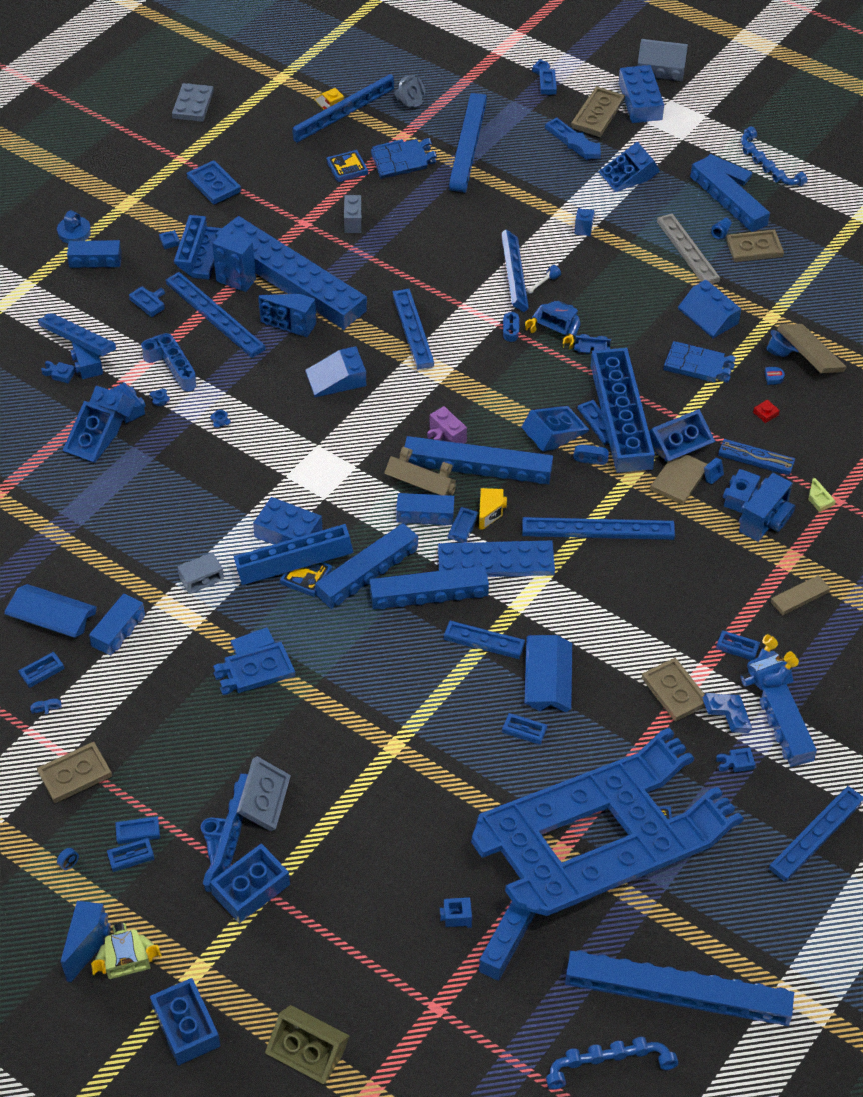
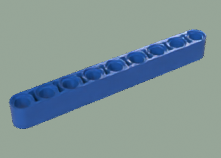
[449,93,487,193]

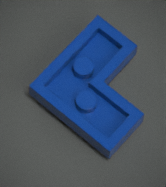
[702,693,752,733]

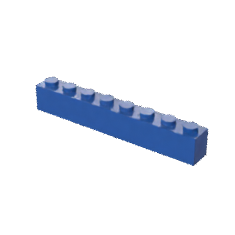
[405,436,553,484]

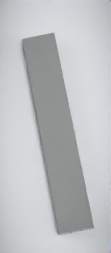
[657,214,720,284]

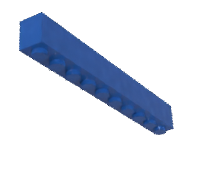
[565,950,794,1026]

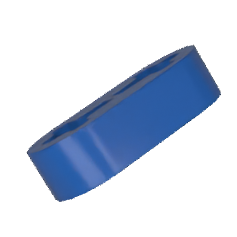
[503,312,519,342]
[573,445,609,465]
[769,501,796,532]

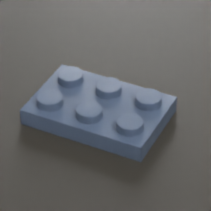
[172,83,214,121]
[237,756,291,831]

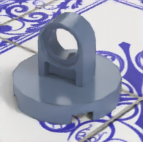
[394,75,425,108]

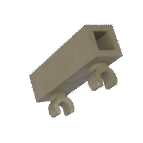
[384,447,456,496]

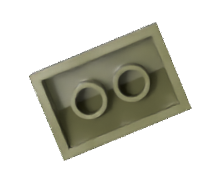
[265,1005,350,1084]

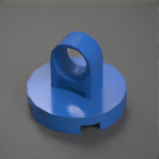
[57,210,91,243]

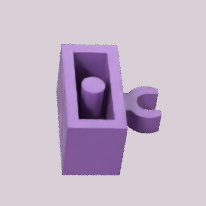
[427,406,467,444]

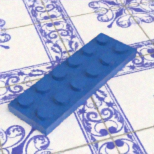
[438,541,555,577]

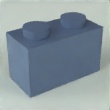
[344,195,362,233]
[178,552,224,594]

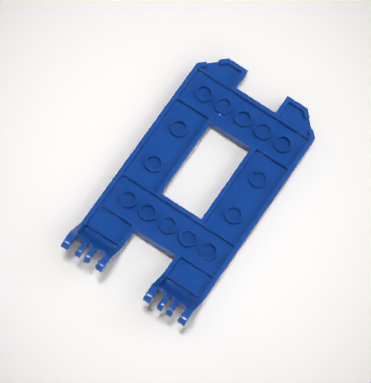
[471,728,744,916]

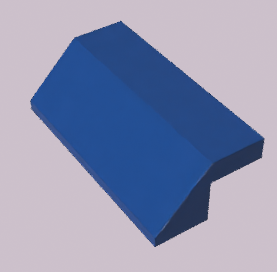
[174,215,222,280]
[5,584,97,637]
[525,635,572,712]

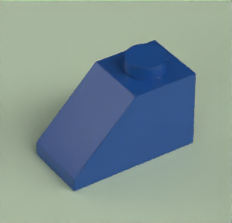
[574,208,595,236]

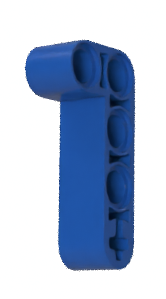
[141,333,197,392]

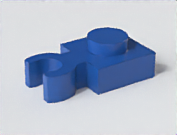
[41,361,76,383]
[716,747,755,772]

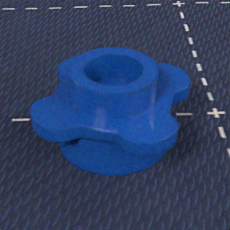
[150,388,170,406]
[210,410,231,428]

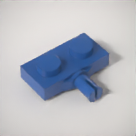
[129,287,165,317]

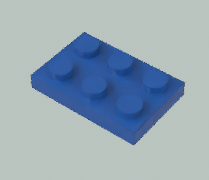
[187,160,241,205]

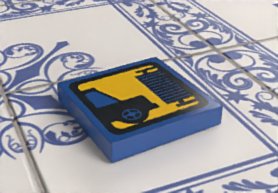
[327,150,368,182]
[280,562,332,597]

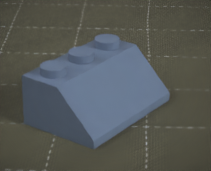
[637,39,688,81]

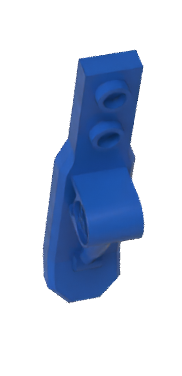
[201,774,248,892]

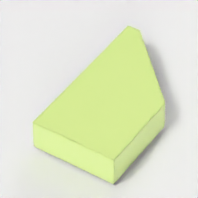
[808,478,836,512]

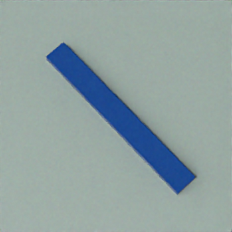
[292,74,394,143]
[166,272,266,358]
[522,517,675,540]

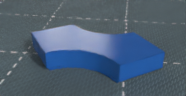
[567,133,601,159]

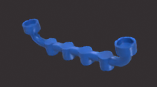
[741,126,808,186]
[546,1037,679,1090]

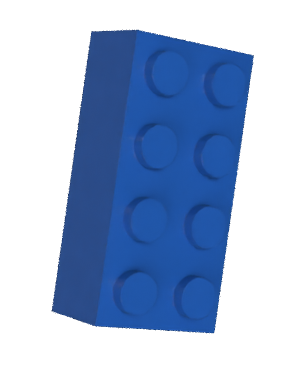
[619,65,664,123]

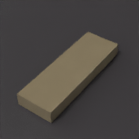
[771,575,830,616]

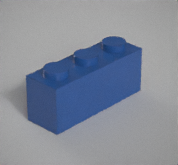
[67,240,122,268]
[396,493,454,525]
[89,593,145,656]

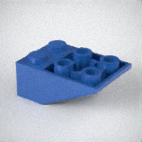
[598,141,660,192]
[258,294,316,337]

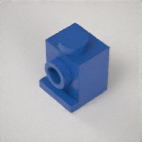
[440,897,472,928]

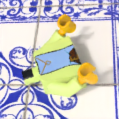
[91,923,162,979]

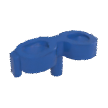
[30,699,62,714]

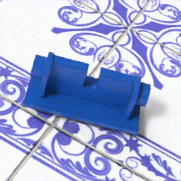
[574,334,611,354]

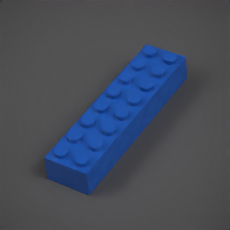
[591,348,655,473]

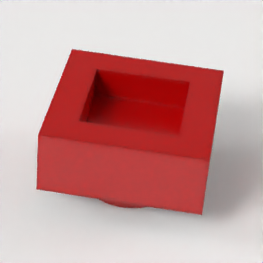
[753,400,780,423]

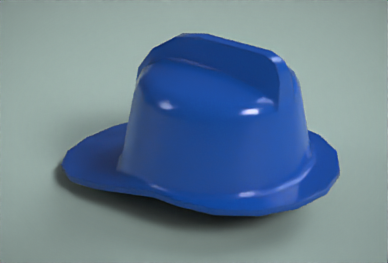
[767,330,799,357]

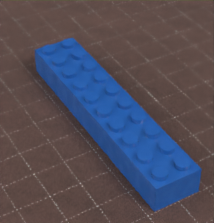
[215,216,367,330]

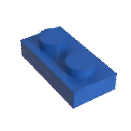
[539,69,557,95]

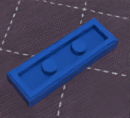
[708,154,753,186]
[577,400,609,445]

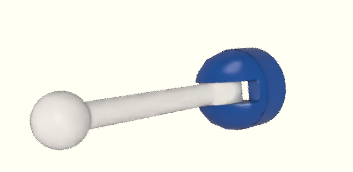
[527,265,561,294]

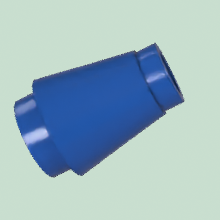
[711,218,732,239]

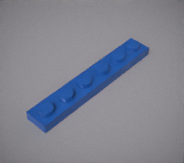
[502,229,529,312]
[393,289,434,370]
[38,313,116,356]
[769,786,863,882]

